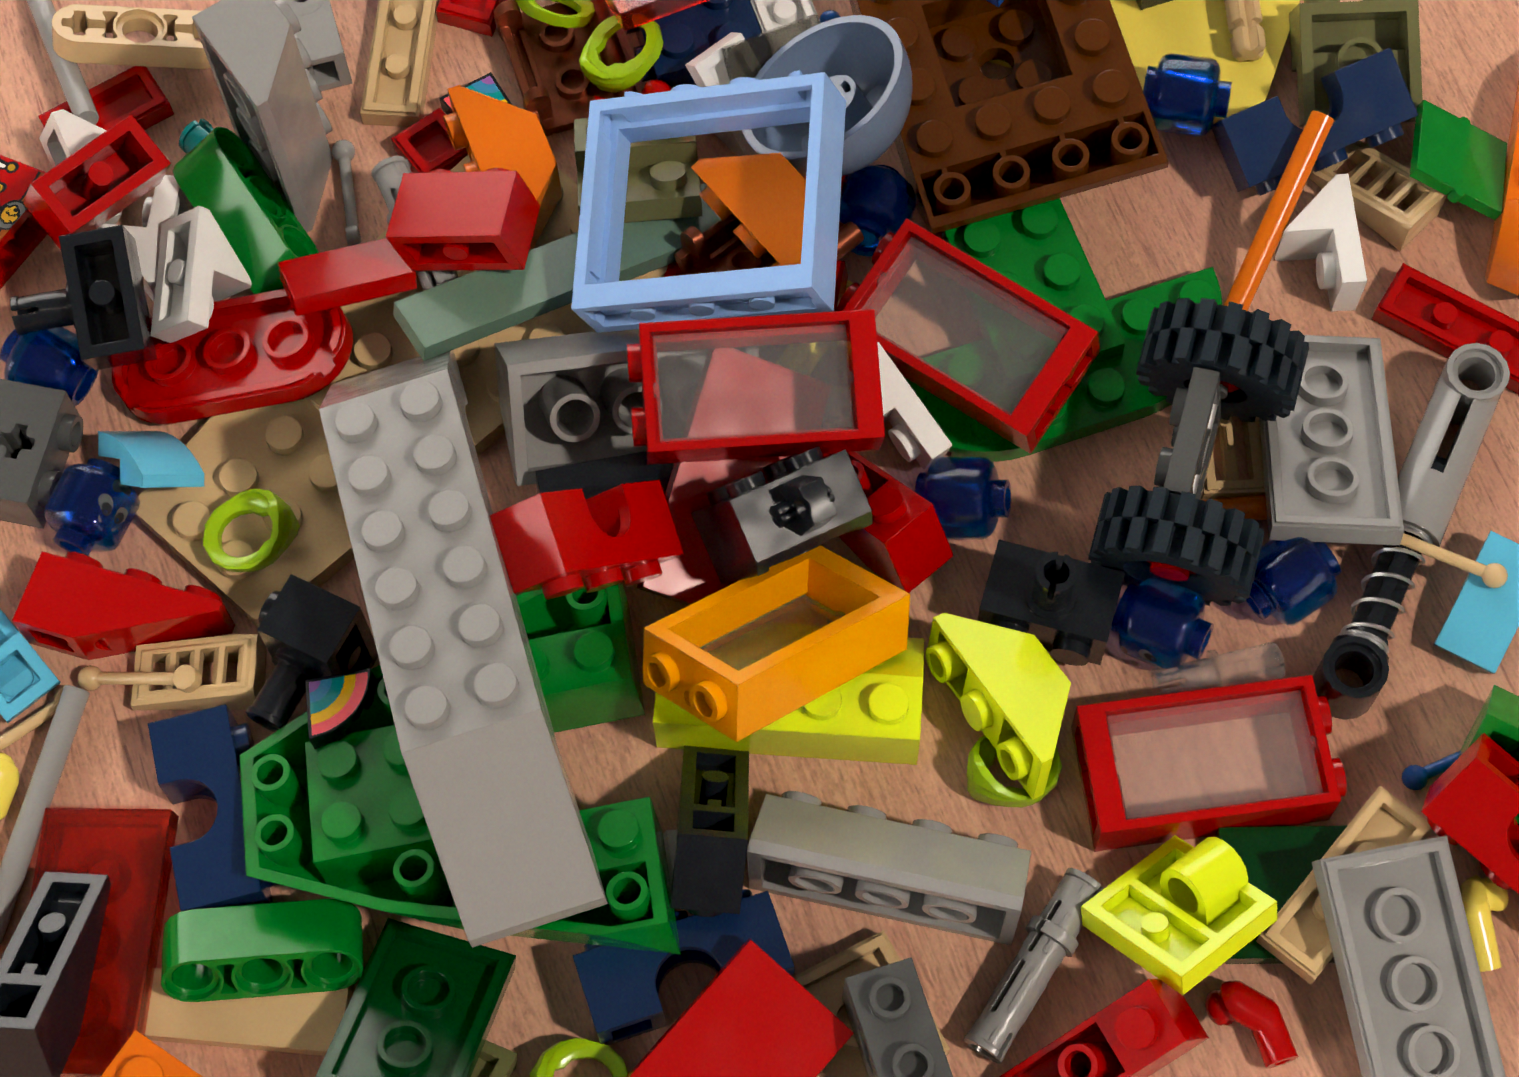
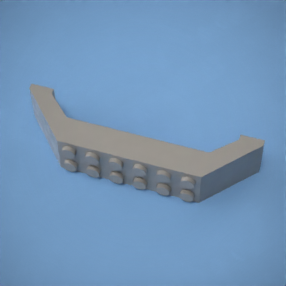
[319,350,608,948]

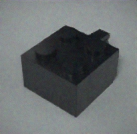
[691,446,873,584]

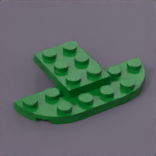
[903,198,1222,462]

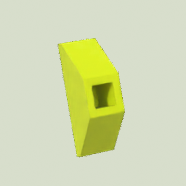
[925,613,1071,800]

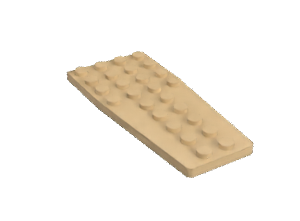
[133,155,676,627]

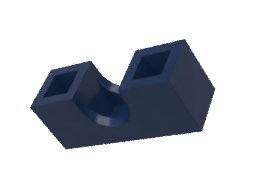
[1211,47,1418,196]
[148,704,280,911]
[573,889,795,1046]

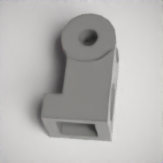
[286,0,352,91]

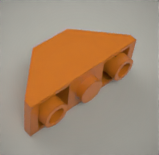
[443,85,562,250]
[691,153,806,267]

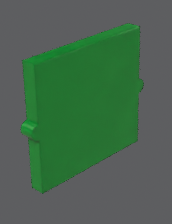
[1410,100,1507,220]

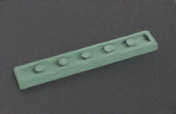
[393,183,720,361]

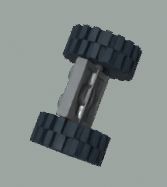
[1088,298,1309,606]

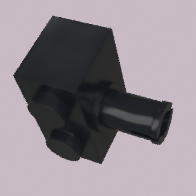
[10,225,157,370]
[977,540,1125,666]
[246,574,378,732]

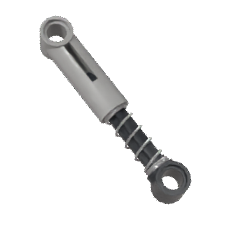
[1313,343,1510,720]

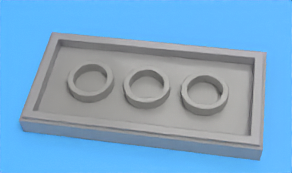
[1259,335,1404,546]
[1312,836,1506,1077]

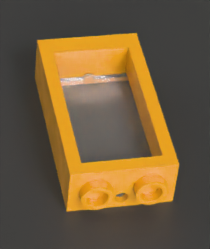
[643,545,910,742]

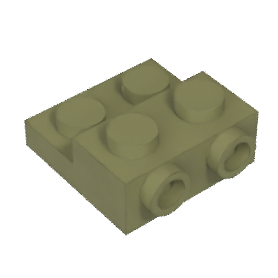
[1289,0,1423,127]
[574,118,703,223]

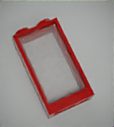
[837,218,1100,454]
[627,309,885,465]
[1071,675,1347,852]

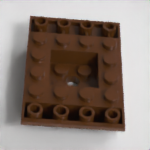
[849,0,1169,234]

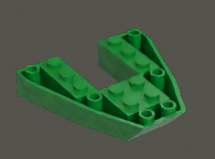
[240,582,681,955]

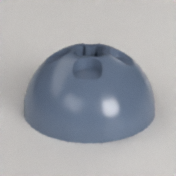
[742,15,913,178]

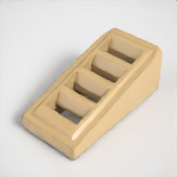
[1308,141,1447,251]
[131,634,267,710]

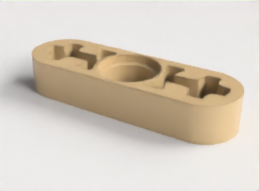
[52,4,211,69]

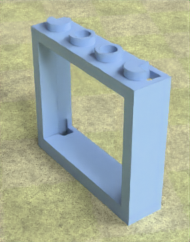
[571,70,846,333]

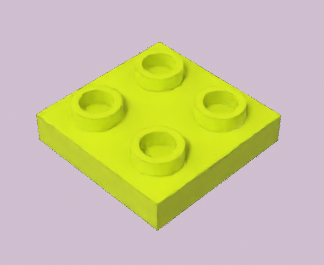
[1081,835,1277,996]

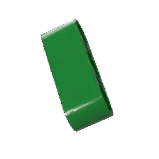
[173,126,319,294]
[161,899,363,1002]

